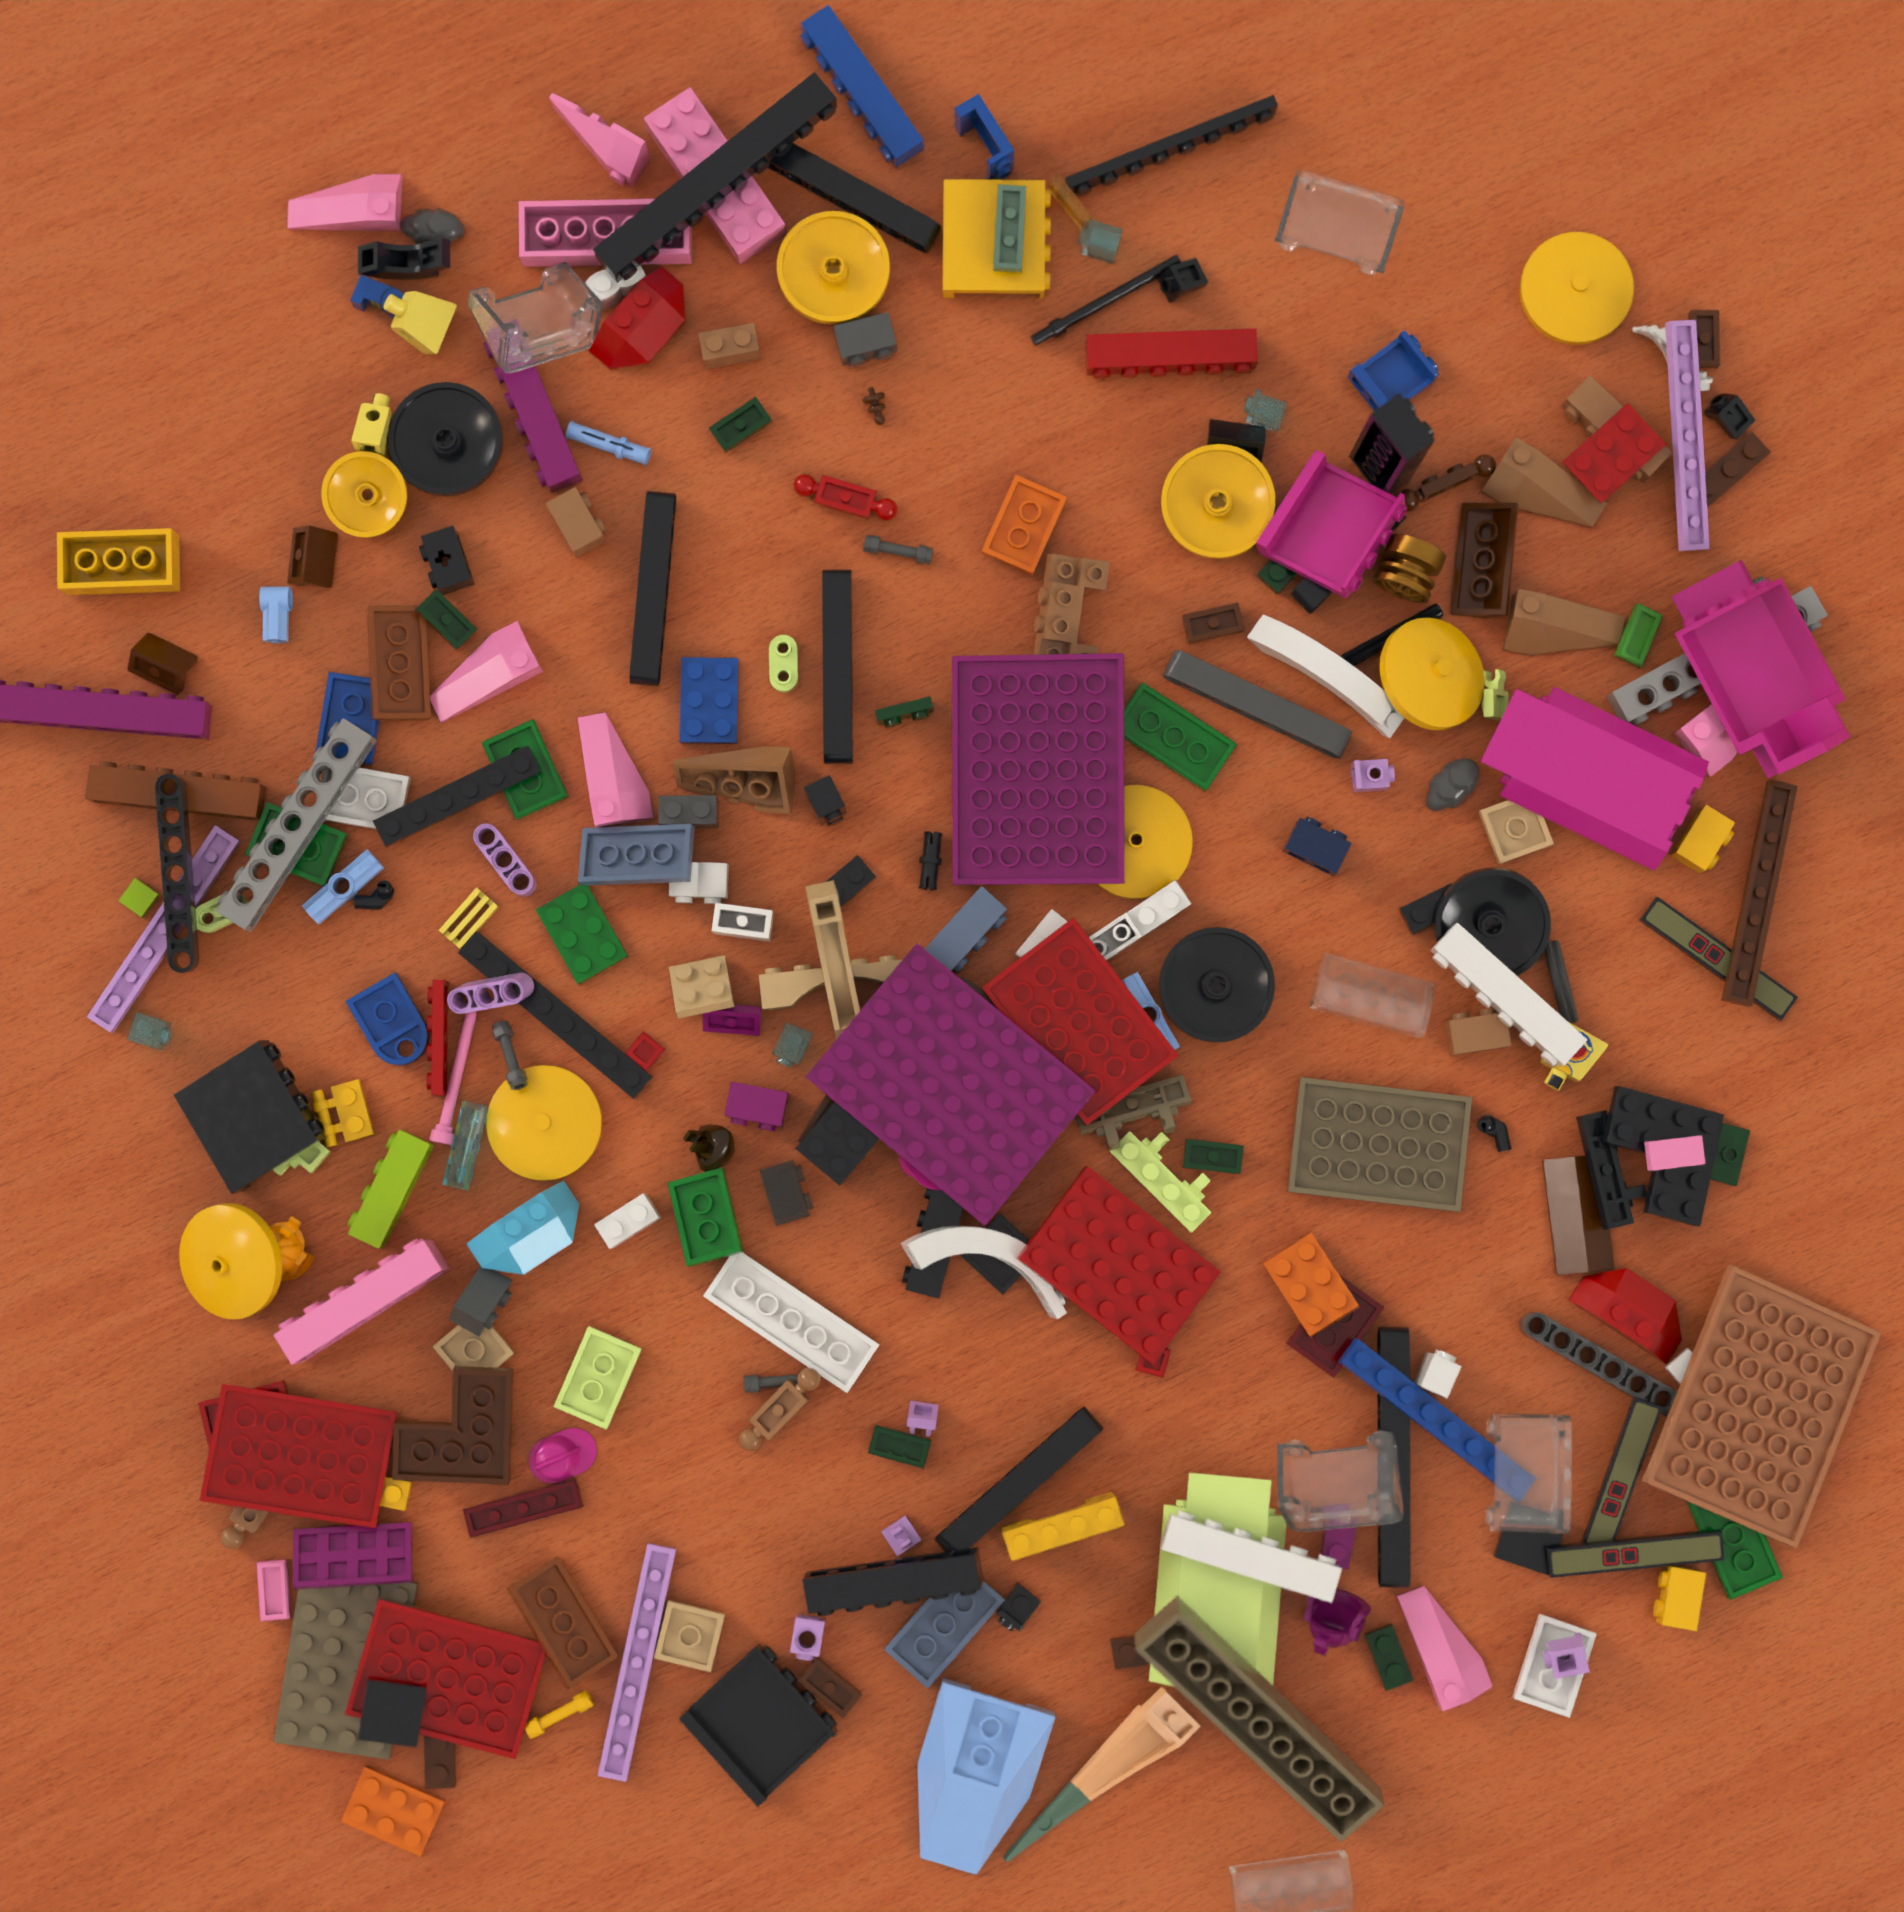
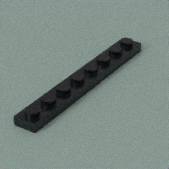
[1064,95,1278,197]
[458,931,653,1099]

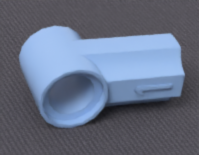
[259,587,293,643]

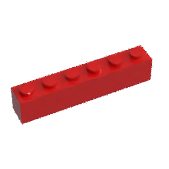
[1085,328,1258,379]

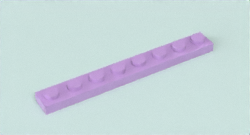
[1665,320,1710,551]
[87,825,241,1033]
[598,1543,677,1782]

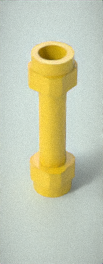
[525,1690,594,1739]

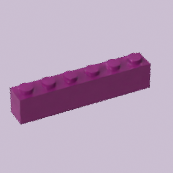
[483,319,583,493]

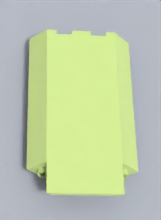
[1149,1473,1287,1686]

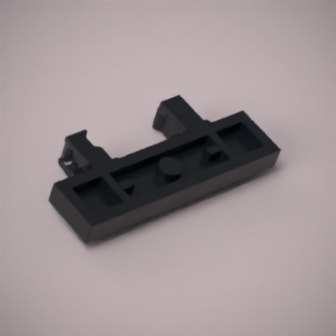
[1576,1110,1647,1230]

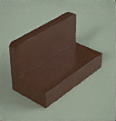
[287,525,338,588]
[127,633,198,695]

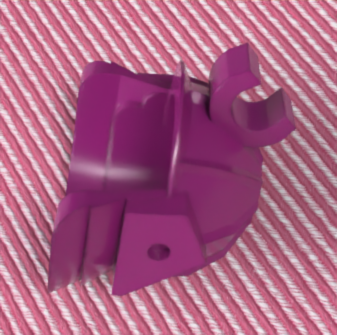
[1303,1588,1371,1656]

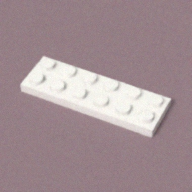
[703,1253,880,1393]

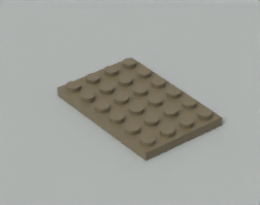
[1287,1077,1472,1212]
[273,1582,419,1760]

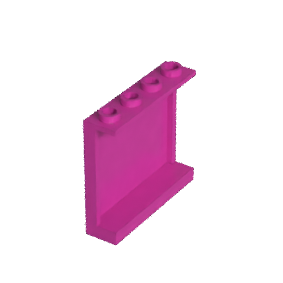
[1256,450,1407,599]

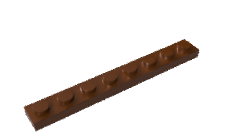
[1721,779,1797,1007]

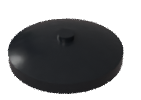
[388,382,503,496]
[1434,867,1551,976]
[1159,927,1275,1043]

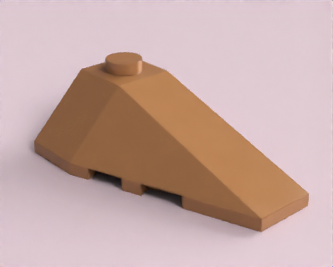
[1481,437,1607,528]
[1503,589,1625,656]
[673,746,795,814]

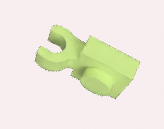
[1482,669,1508,721]

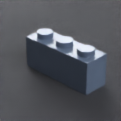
[925,886,1007,973]

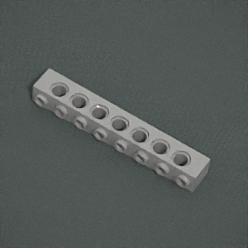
[1606,586,1828,726]
[216,718,377,932]

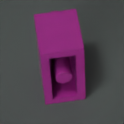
[724,1082,789,1131]

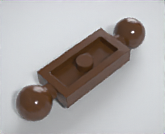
[1397,454,1496,512]

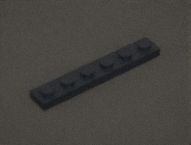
[373,746,542,848]

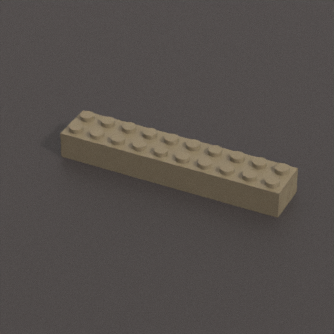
[1134,1596,1384,1842]

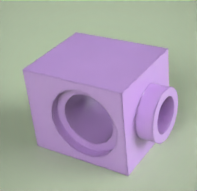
[790,1614,826,1661]

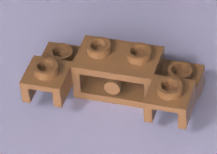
[1034,554,1110,655]

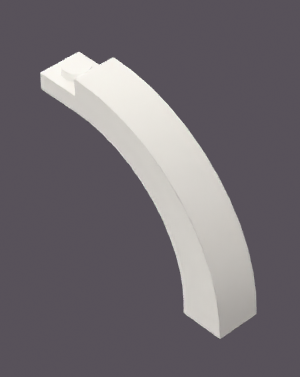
[1247,615,1404,738]
[900,1226,1067,1319]

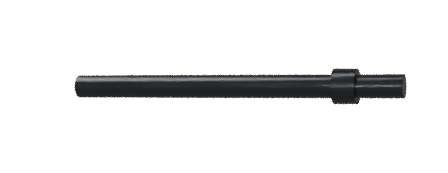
[1030,255,1181,346]

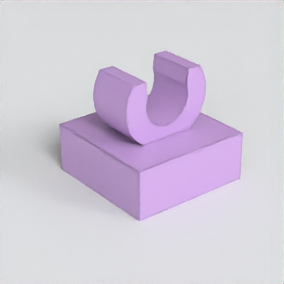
[907,1401,939,1437]
[881,1515,922,1556]

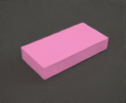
[1644,1135,1706,1171]
[256,1559,291,1621]

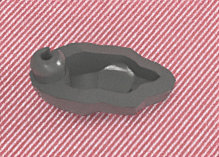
[400,208,464,244]
[1426,758,1479,811]

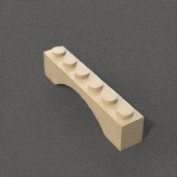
[805,880,860,1039]
[759,955,902,1011]

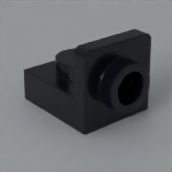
[1158,258,1208,303]
[1704,393,1755,440]
[997,1583,1041,1631]

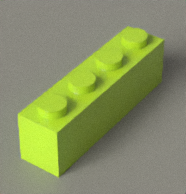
[347,1129,434,1249]

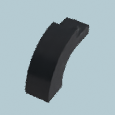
[358,237,450,280]

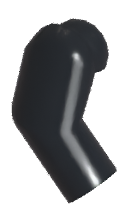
[354,881,394,910]
[1477,1115,1512,1152]

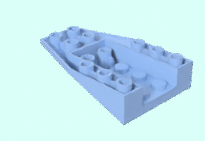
[918,1678,1056,1875]

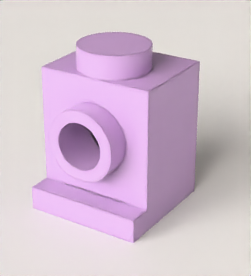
[1351,759,1395,793]
[1543,1632,1590,1679]

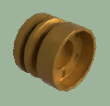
[1372,534,1447,603]

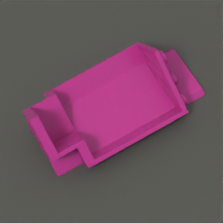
[1671,560,1851,778]

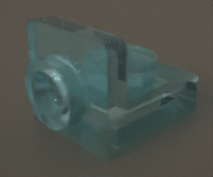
[1243,389,1287,432]
[127,1012,172,1050]
[772,1023,813,1068]

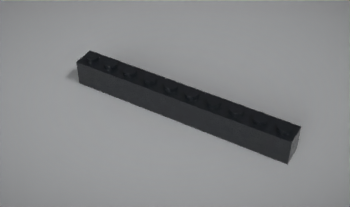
[593,72,837,283]

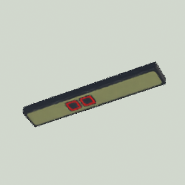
[1639,897,1798,1021]
[1581,1396,1663,1543]
[1546,1529,1724,1578]

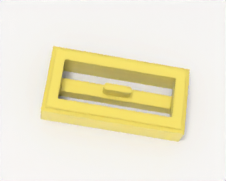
[439,887,499,949]

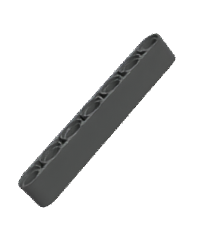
[1162,650,1352,759]
[1519,1312,1677,1418]

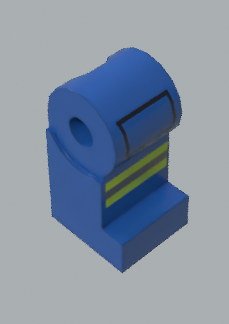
[350,275,404,319]

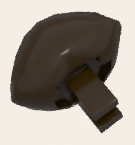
[683,1124,735,1172]

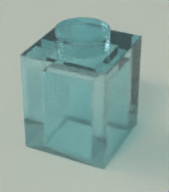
[1078,219,1123,264]

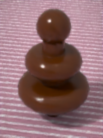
[862,387,885,425]

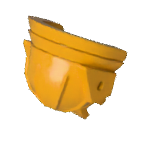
[269,1216,314,1281]

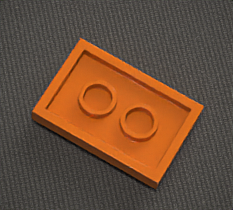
[981,474,1067,576]
[1263,1233,1360,1338]
[340,1765,446,1857]

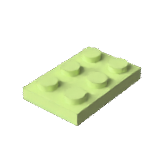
[553,1326,642,1430]

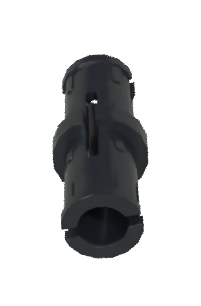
[918,831,942,891]

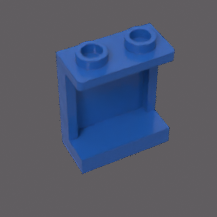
[954,94,1014,180]
[1347,330,1439,411]

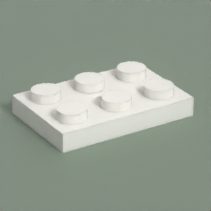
[321,768,411,830]
[1512,1613,1597,1718]

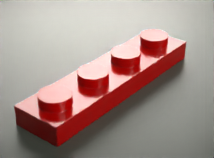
[426,980,448,1096]

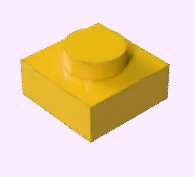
[380,1476,413,1511]

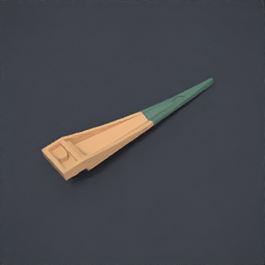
[1003,1687,1201,1862]

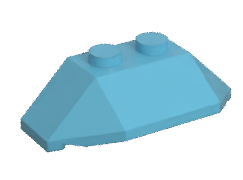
[466,1180,580,1275]

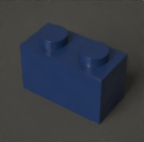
[1282,817,1352,877]

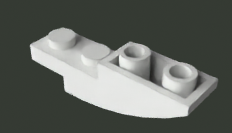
[1089,880,1192,960]

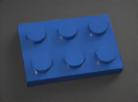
[680,657,739,744]

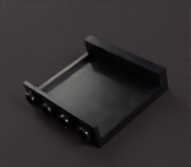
[174,1040,327,1194]
[679,1643,837,1807]

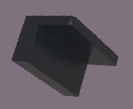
[1207,419,1266,462]

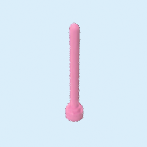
[429,1011,477,1145]

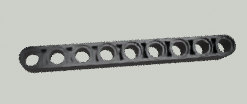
[1377,1327,1411,1588]

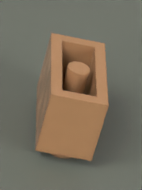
[698,323,761,369]
[546,487,606,558]
[1445,1008,1512,1056]

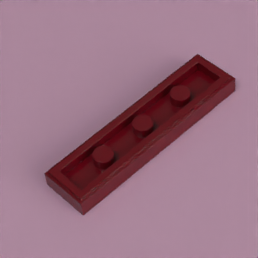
[463,1478,584,1538]

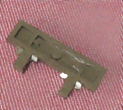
[1075,1075,1192,1151]

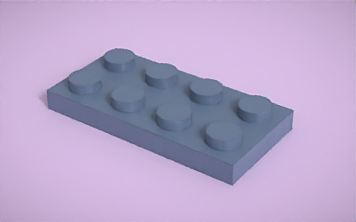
[578,824,695,886]
[884,1580,1005,1689]

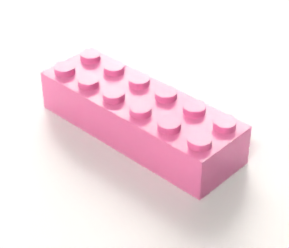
[644,87,787,265]
[519,199,692,267]
[274,1238,450,1365]

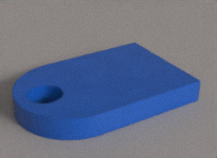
[345,972,429,1065]

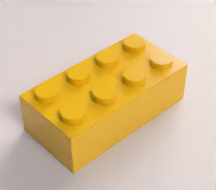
[57,528,180,595]

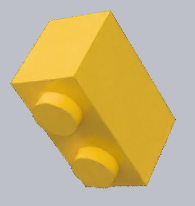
[1670,804,1735,874]
[1653,1565,1706,1631]

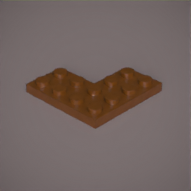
[392,1366,513,1485]

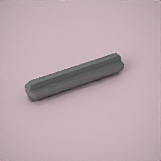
[1544,940,1579,1023]

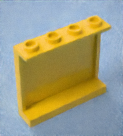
[943,179,1051,299]

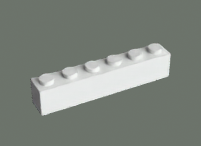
[1430,922,1587,1067]
[1160,1510,1342,1603]

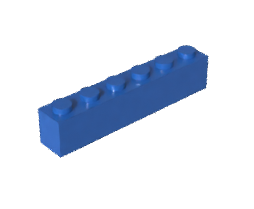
[800,5,924,168]

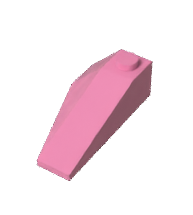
[549,93,650,187]
[288,174,402,231]
[430,621,543,723]
[1673,704,1737,778]
[578,713,654,828]
[1396,1585,1493,1711]

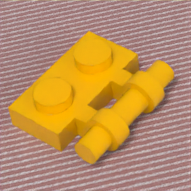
[312,1079,375,1148]

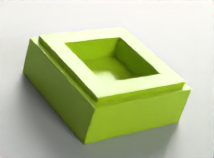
[118,878,160,918]

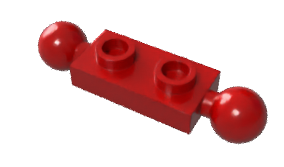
[794,474,898,521]

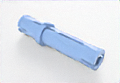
[566,421,652,466]

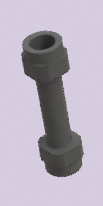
[863,535,933,565]
[492,1021,528,1090]
[744,1371,800,1393]

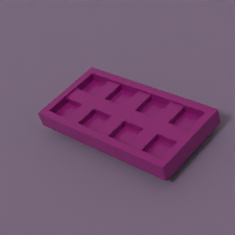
[293,1522,413,1590]

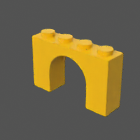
[1002,1491,1124,1561]

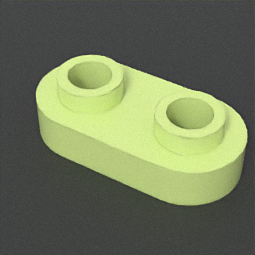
[769,635,798,693]
[196,894,249,933]

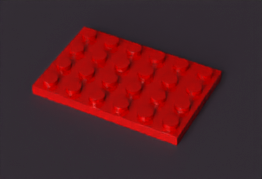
[981,917,1179,1126]
[1016,1166,1221,1365]
[199,1384,397,1528]
[344,1598,546,1759]

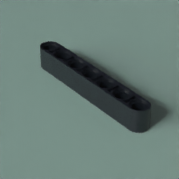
[768,143,942,253]
[629,491,676,686]
[822,570,853,764]
[155,774,199,973]
[934,1406,1104,1552]

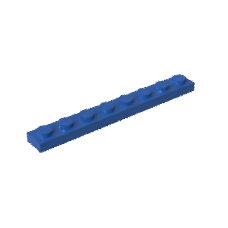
[1338,1339,1536,1502]

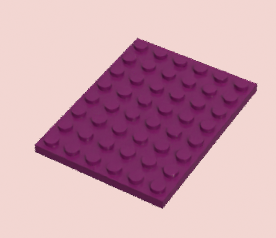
[952,653,1125,885]
[805,943,1096,1226]

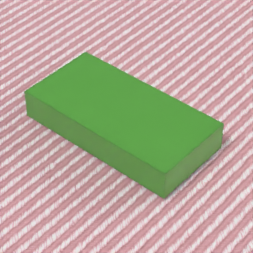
[1614,604,1663,668]

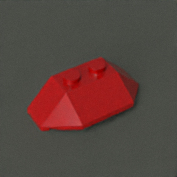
[588,267,686,370]
[1568,1268,1682,1364]

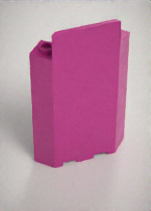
[1481,687,1709,871]

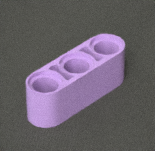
[473,823,537,897]
[447,973,534,1014]

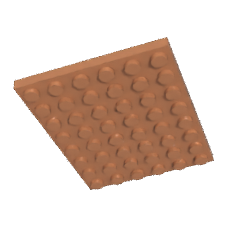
[1642,1265,1881,1549]

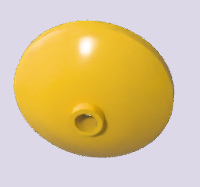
[321,451,408,537]

